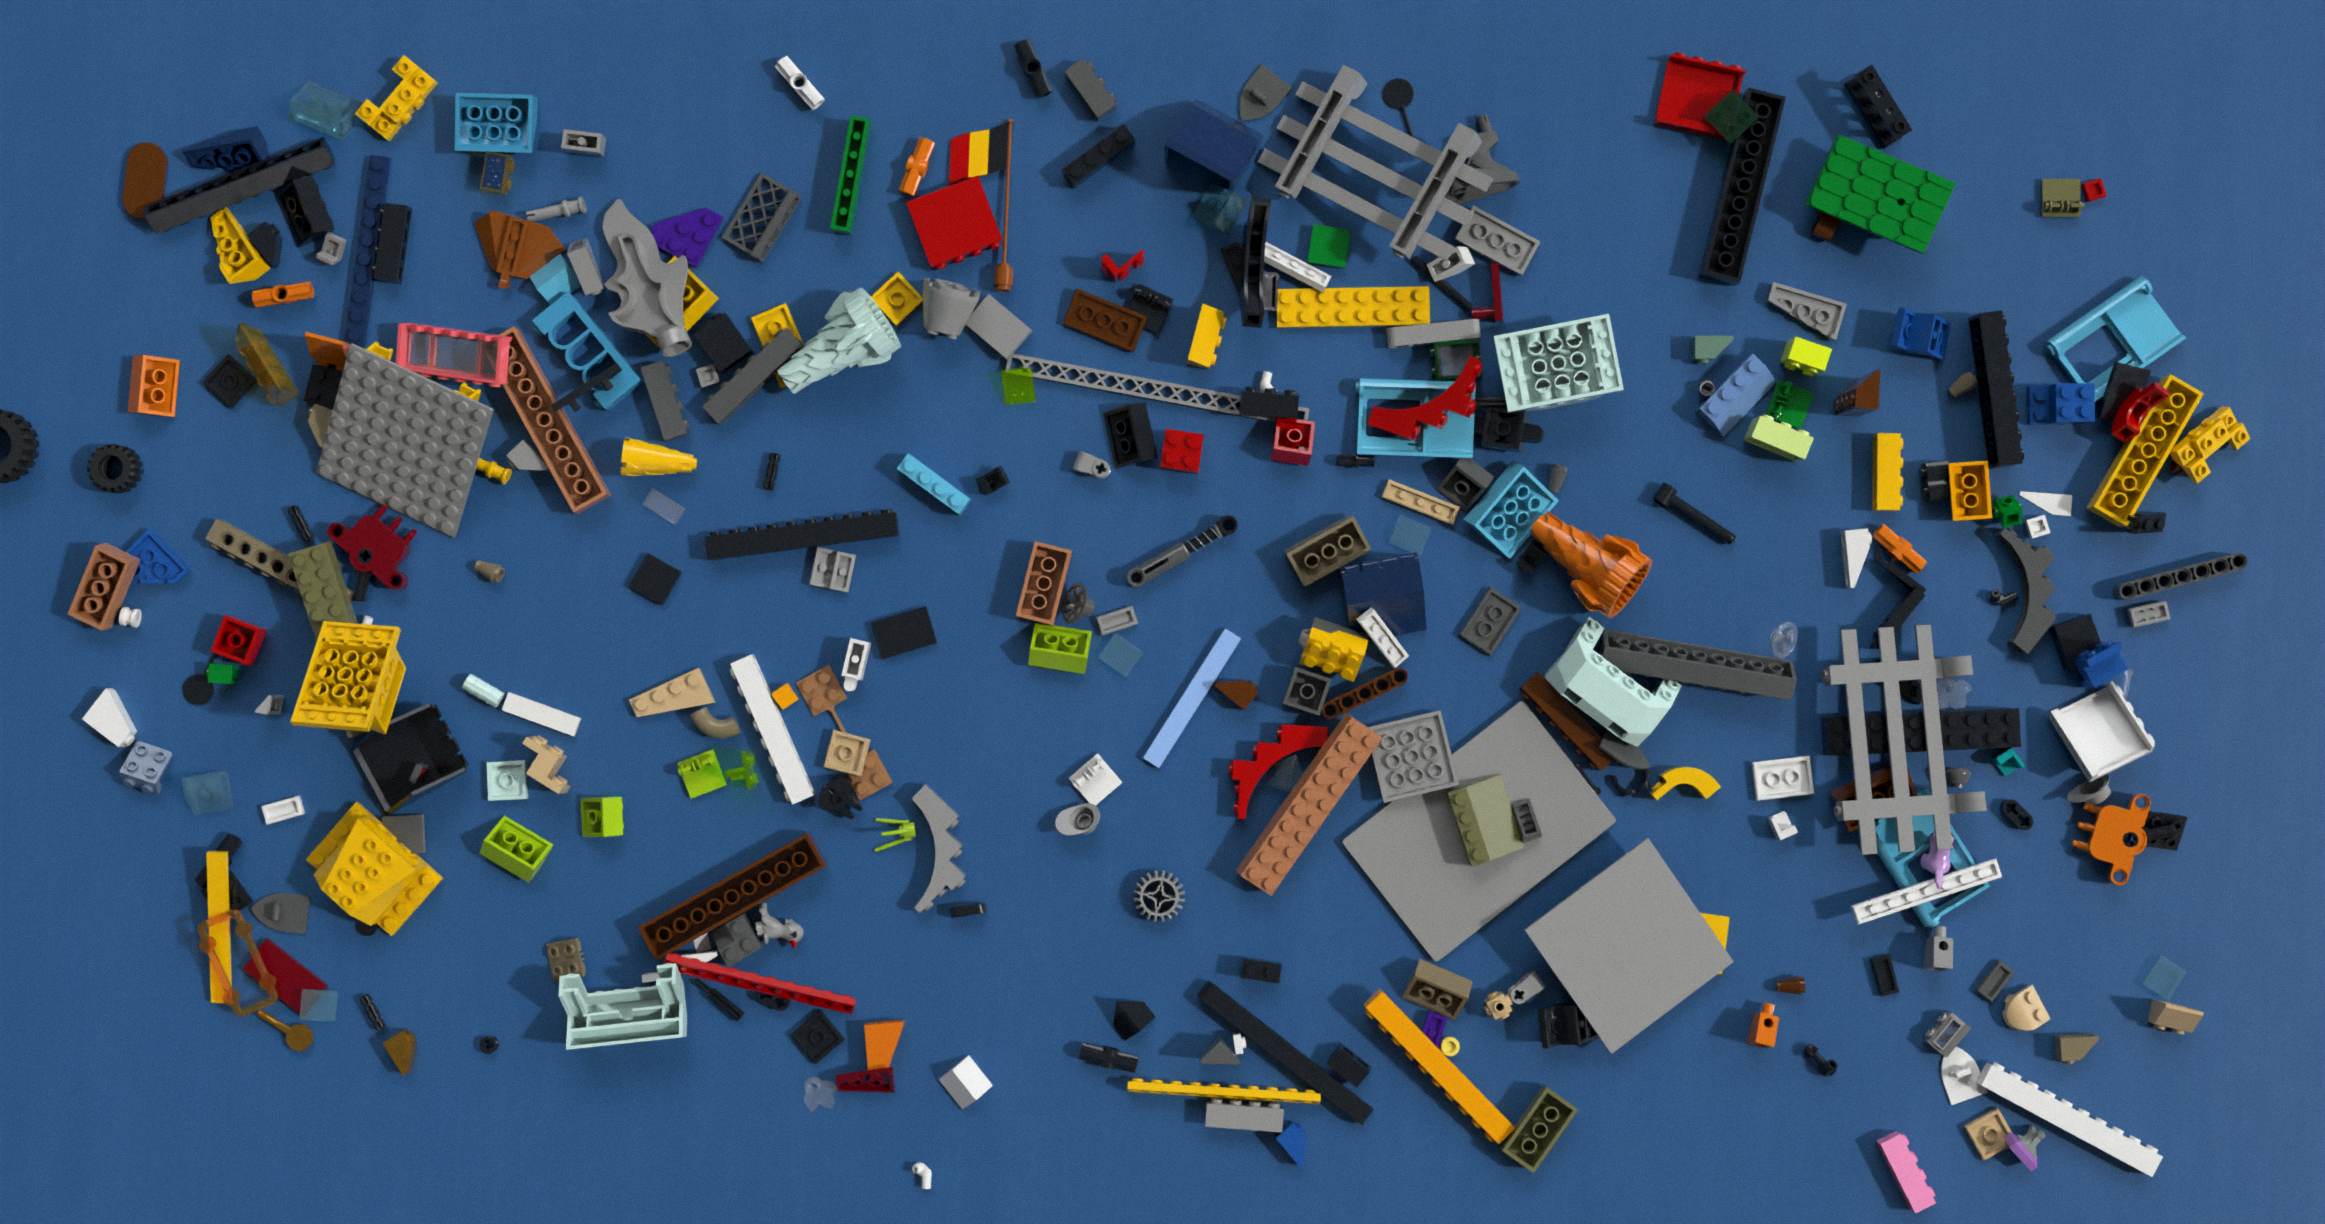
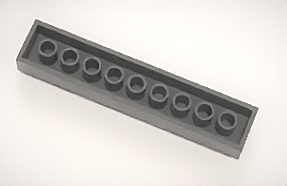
[1598,629,1797,700]

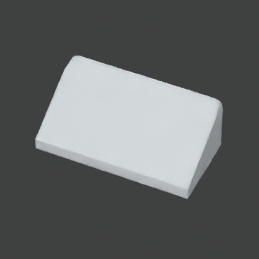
[255,695,284,715]

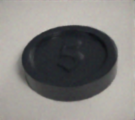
[358,921,378,936]

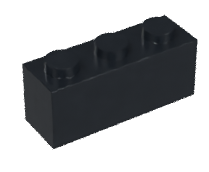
[1239,386,1299,419]

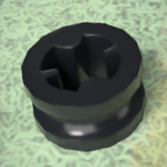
[479,1035,499,1054]

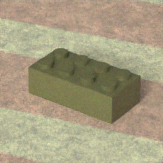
[1500,1084,1578,1173]

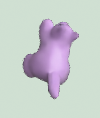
[1920,832,1954,889]

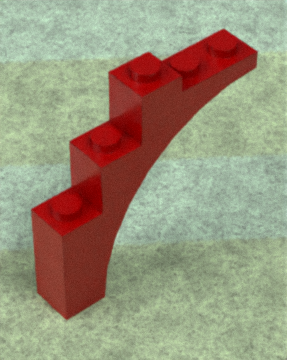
[1367,356,1482,441]
[1228,724,1328,819]

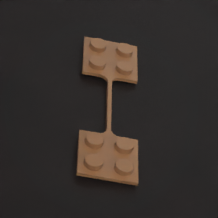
[796,665,893,801]

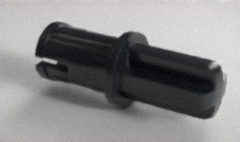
[1336,453,1375,468]

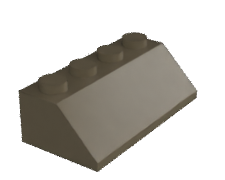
[1284,514,1372,587]

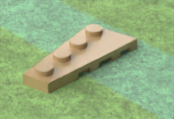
[629,668,716,717]

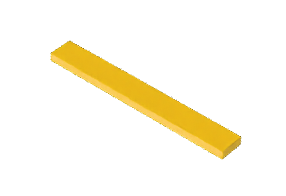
[206,851,232,1003]

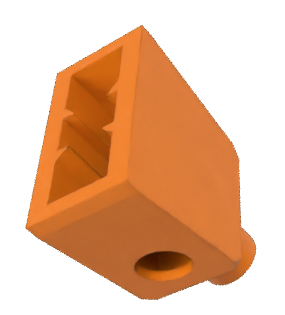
[1746,1002,1779,1048]

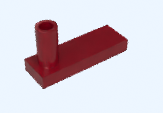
[1471,263,1504,323]

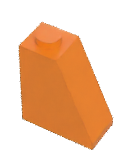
[864,1020,905,1070]

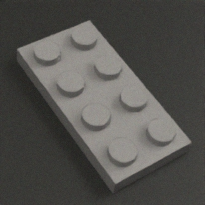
[1455,205,1540,276]

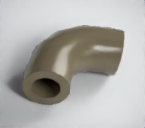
[690,707,741,739]

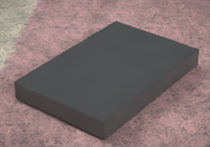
[1458,587,1522,656]

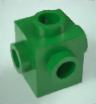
[1992,495,2023,528]

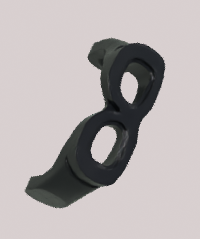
[1612,769,1650,797]

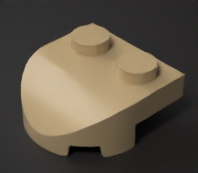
[2002,985,2050,1031]

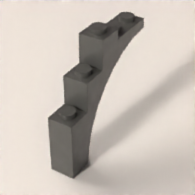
[1995,528,2056,654]

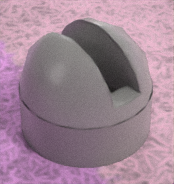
[1699,380,1715,396]

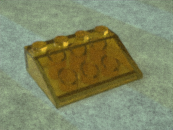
[235,322,300,406]

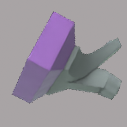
[2003,1125,2046,1171]

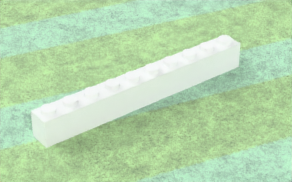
[1976,1062,2163,1177]

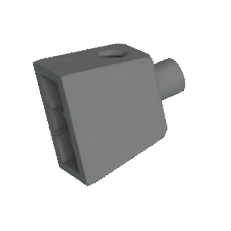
[1923,926,1953,971]

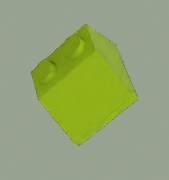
[581,797,624,837]

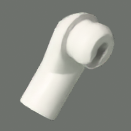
[912,1162,932,1189]

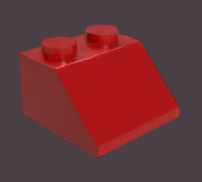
[1270,417,1315,466]

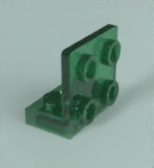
[1703,90,1758,144]

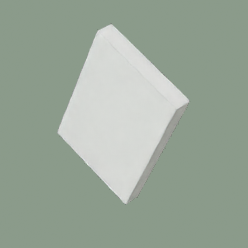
[1751,756,1814,801]

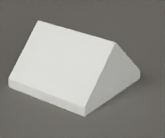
[939,1055,993,1110]

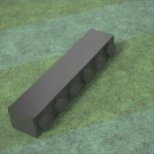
[702,328,804,424]

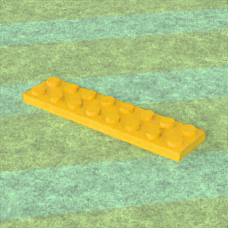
[1277,286,1430,328]

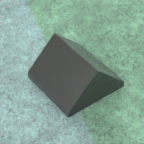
[1200,1036,1240,1065]

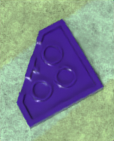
[650,208,724,268]

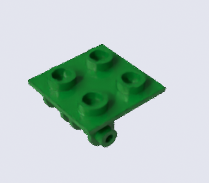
[1765,380,1815,429]

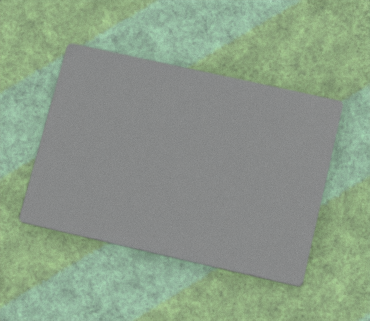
[1343,701,1616,961]

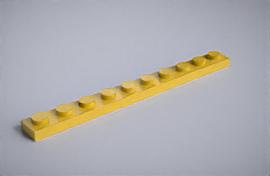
[1127,1079,1321,1104]

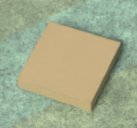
[824,730,871,777]
[1963,1107,2013,1161]

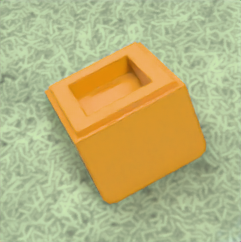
[771,683,799,710]

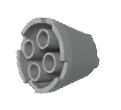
[923,278,981,339]

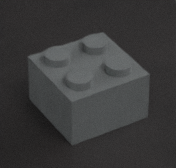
[1282,667,1332,716]

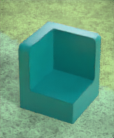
[1991,747,2025,776]

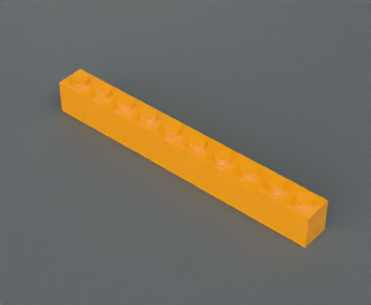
[1363,988,1515,1144]

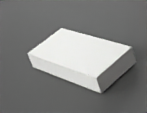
[261,796,305,825]

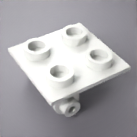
[1069,753,1123,805]

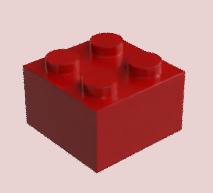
[1160,429,1204,474]
[211,615,268,665]

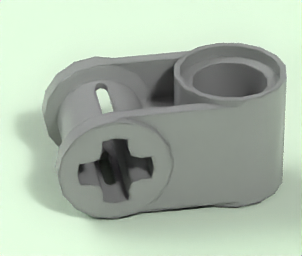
[1072,451,1111,479]
[1507,970,1545,1004]

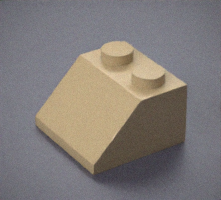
[2147,999,2204,1035]

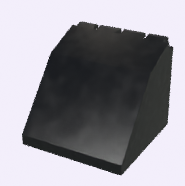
[350,703,469,816]

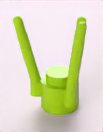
[874,818,916,852]

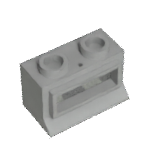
[1924,1010,1971,1057]

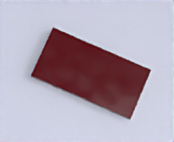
[243,938,328,1016]

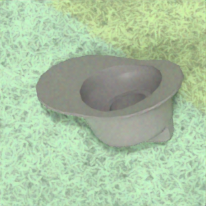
[2067,774,2111,805]
[1055,803,1100,836]

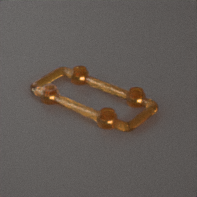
[197,910,278,1017]

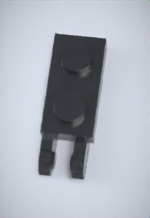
[2125,512,2167,534]

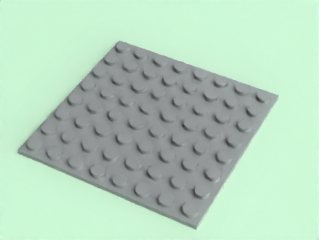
[316,343,494,538]
[1524,838,1734,1054]

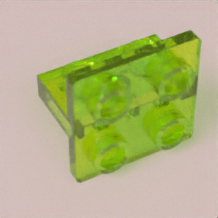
[724,750,759,790]

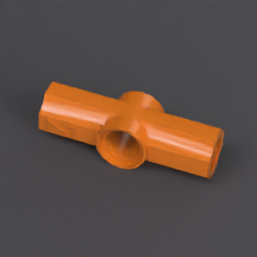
[899,137,935,197]
[252,282,314,308]
[1872,524,1927,574]

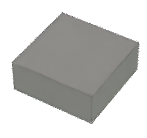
[696,364,721,388]

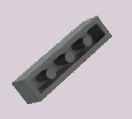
[641,361,691,442]

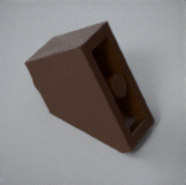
[1214,680,1259,710]

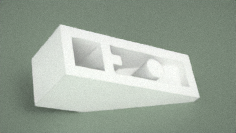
[1840,528,1872,589]

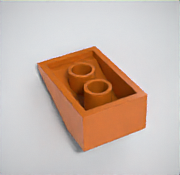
[305,332,350,371]

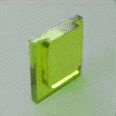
[1001,367,1036,404]

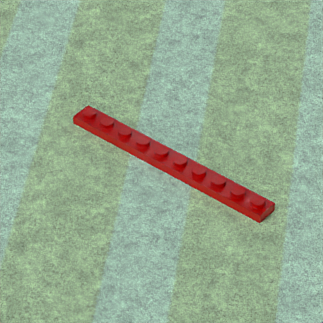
[664,953,856,1015]

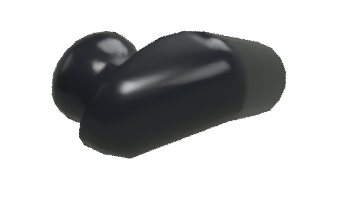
[1989,590,2019,606]

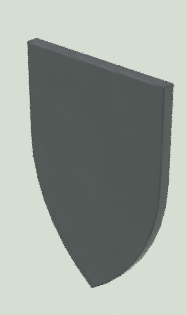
[1239,64,1292,121]
[1599,728,1650,770]
[250,893,310,934]

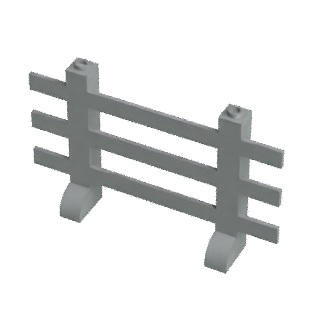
[1257,65,1493,261]
[1821,625,1987,855]

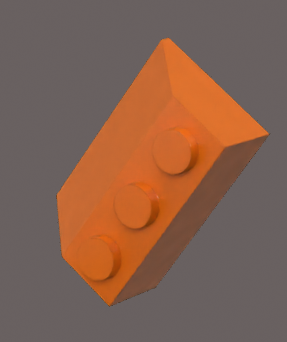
[128,355,180,417]

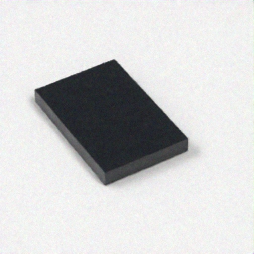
[2097,361,2151,421]
[871,606,937,659]

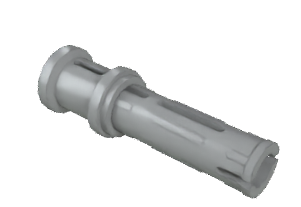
[526,196,587,222]

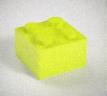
[1780,337,1832,377]

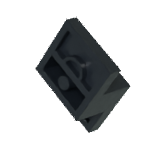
[1538,1003,1599,1048]

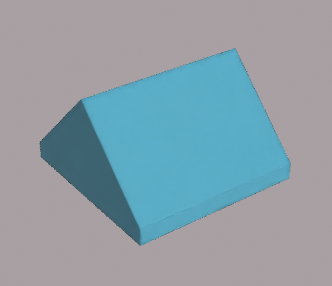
[530,254,581,305]

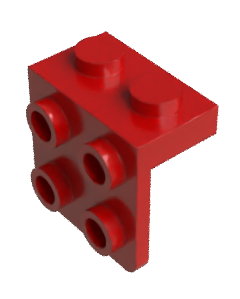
[1100,250,1145,282]

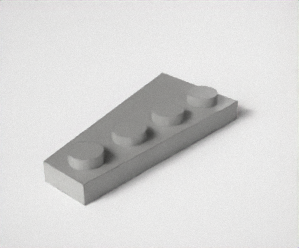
[1767,282,1847,341]

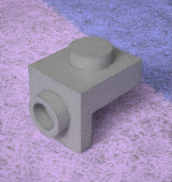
[316,232,347,265]

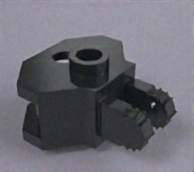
[818,775,863,820]

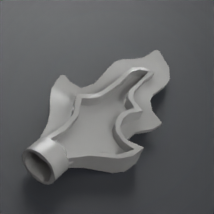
[602,199,692,357]

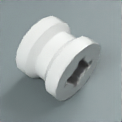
[119,607,142,628]

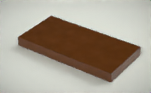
[1063,288,1148,352]

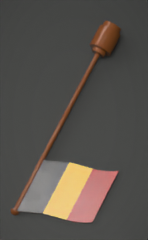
[949,119,1014,292]

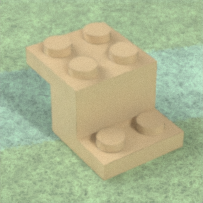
[522,735,571,794]

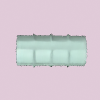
[462,674,505,708]

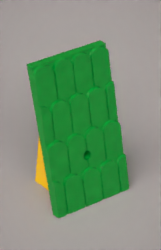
[1804,135,1956,254]

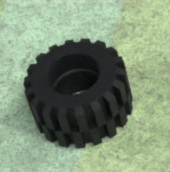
[87,444,144,493]

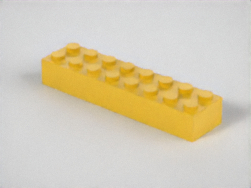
[2087,374,2204,528]

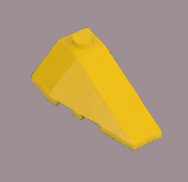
[210,207,271,284]

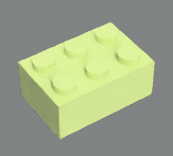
[1744,414,1814,462]

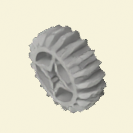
[1133,870,1185,922]

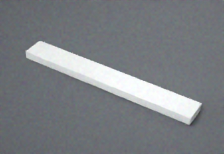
[1850,858,2002,925]

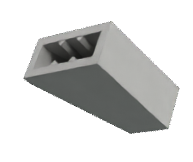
[567,238,604,296]

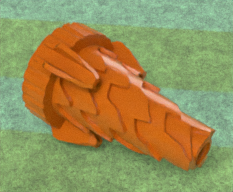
[1531,511,1652,618]

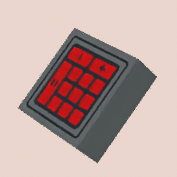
[409,763,428,784]

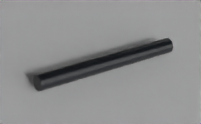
[1411,255,1473,310]

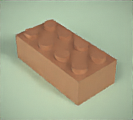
[1016,541,1073,626]
[68,543,140,631]

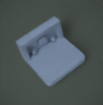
[119,741,172,795]

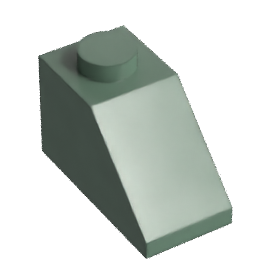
[1692,336,1734,364]

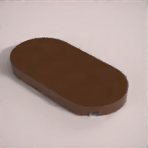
[123,142,168,219]

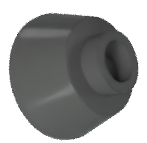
[1945,768,1971,788]

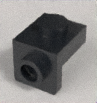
[976,466,1010,495]
[1516,540,1547,574]

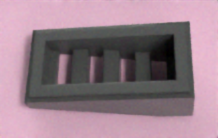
[1511,798,1542,843]

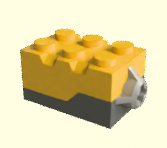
[1298,617,1369,682]

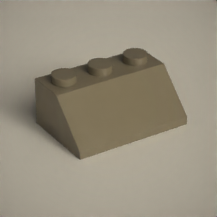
[1402,959,1473,1020]

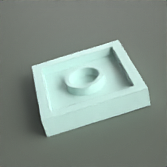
[486,760,528,801]

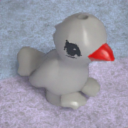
[755,902,804,949]

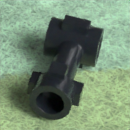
[1803,1043,1838,1077]

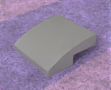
[809,547,856,592]

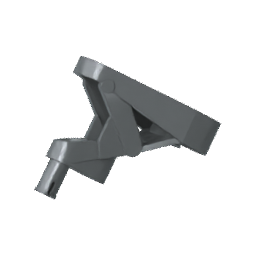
[1445,114,1520,205]

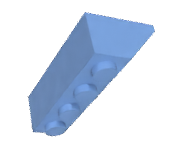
[1695,354,1776,437]

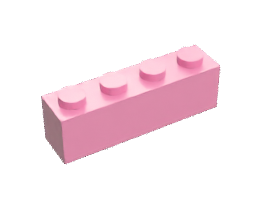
[1876,1131,1936,1214]

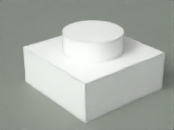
[2024,515,2050,539]
[1233,1032,1246,1054]

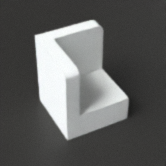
[1767,811,1798,840]

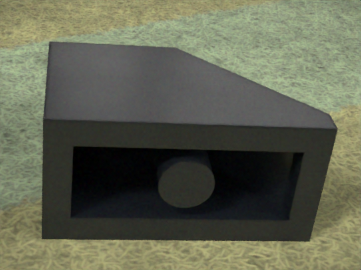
[247,221,283,268]

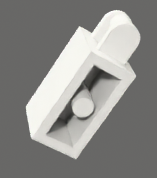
[841,638,871,691]

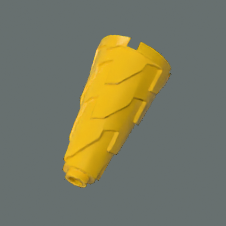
[621,437,697,476]

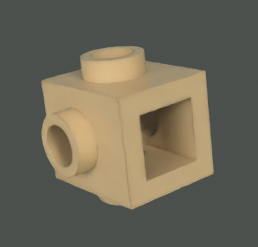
[1484,991,1513,1020]

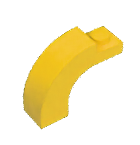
[1649,767,1721,800]

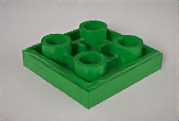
[1307,224,1351,269]

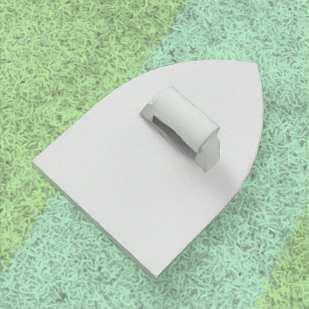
[1941,1047,1988,1105]

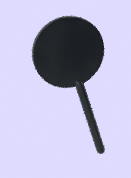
[1383,78,1414,138]
[183,652,217,705]

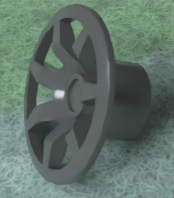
[1062,583,1095,624]

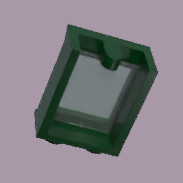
[1430,339,1483,381]

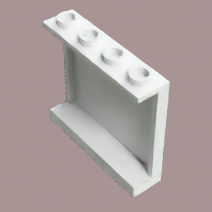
[2048,681,2155,782]

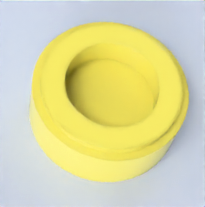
[1440,1036,1460,1056]

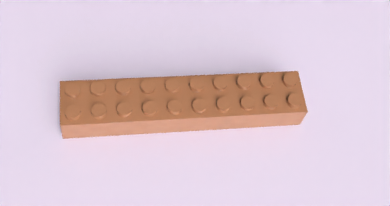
[485,326,612,514]
[1236,712,1382,896]

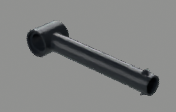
[1652,482,1736,545]

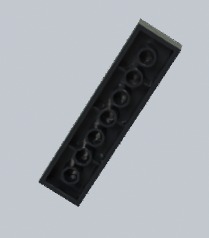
[1968,310,2024,469]

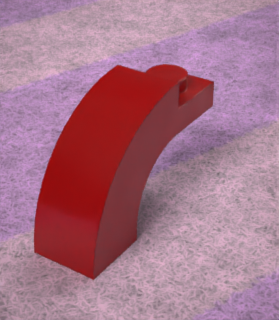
[2111,382,2169,443]

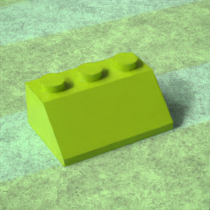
[1028,622,1092,674]
[479,816,553,883]

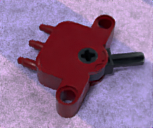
[327,504,417,602]

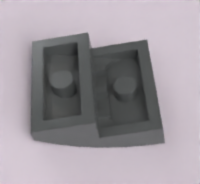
[382,814,426,854]

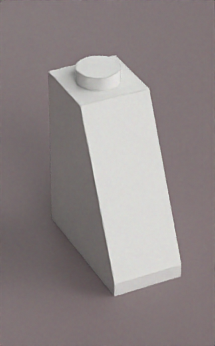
[82,688,137,747]

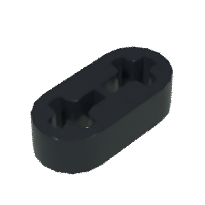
[2000,799,2034,830]
[949,902,987,918]
[755,992,791,1011]

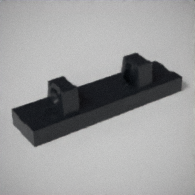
[551,363,621,412]

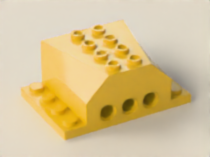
[290,621,406,735]
[306,802,444,936]

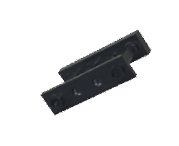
[1844,65,1912,149]

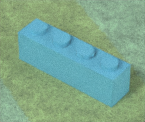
[897,453,971,515]

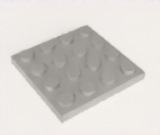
[1369,710,1459,803]

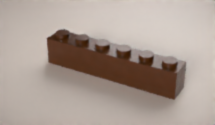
[1519,672,1614,771]

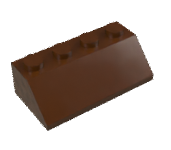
[1834,370,1881,417]
[1829,765,1918,832]

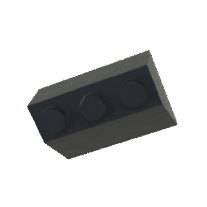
[276,176,334,247]
[1103,403,1158,469]

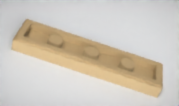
[1381,479,1460,525]

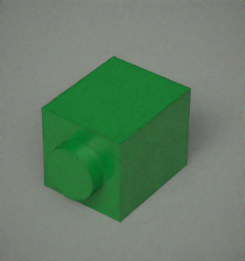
[206,663,238,684]

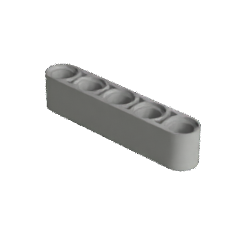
[1386,319,1481,348]

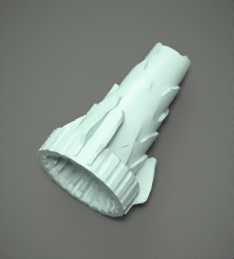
[777,288,901,394]

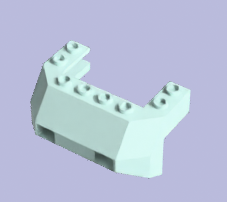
[1545,617,1682,747]
[559,963,687,1050]

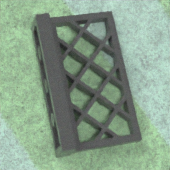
[722,173,802,263]

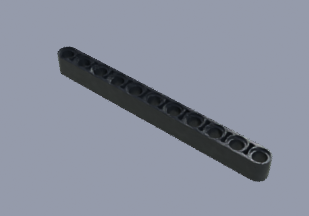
[1197,980,1374,1125]

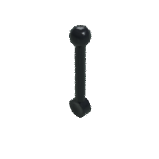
[1573,762,1601,795]

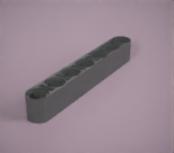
[2113,553,2248,600]

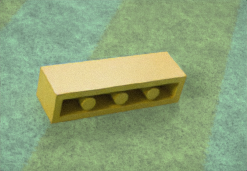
[1872,433,1903,511]

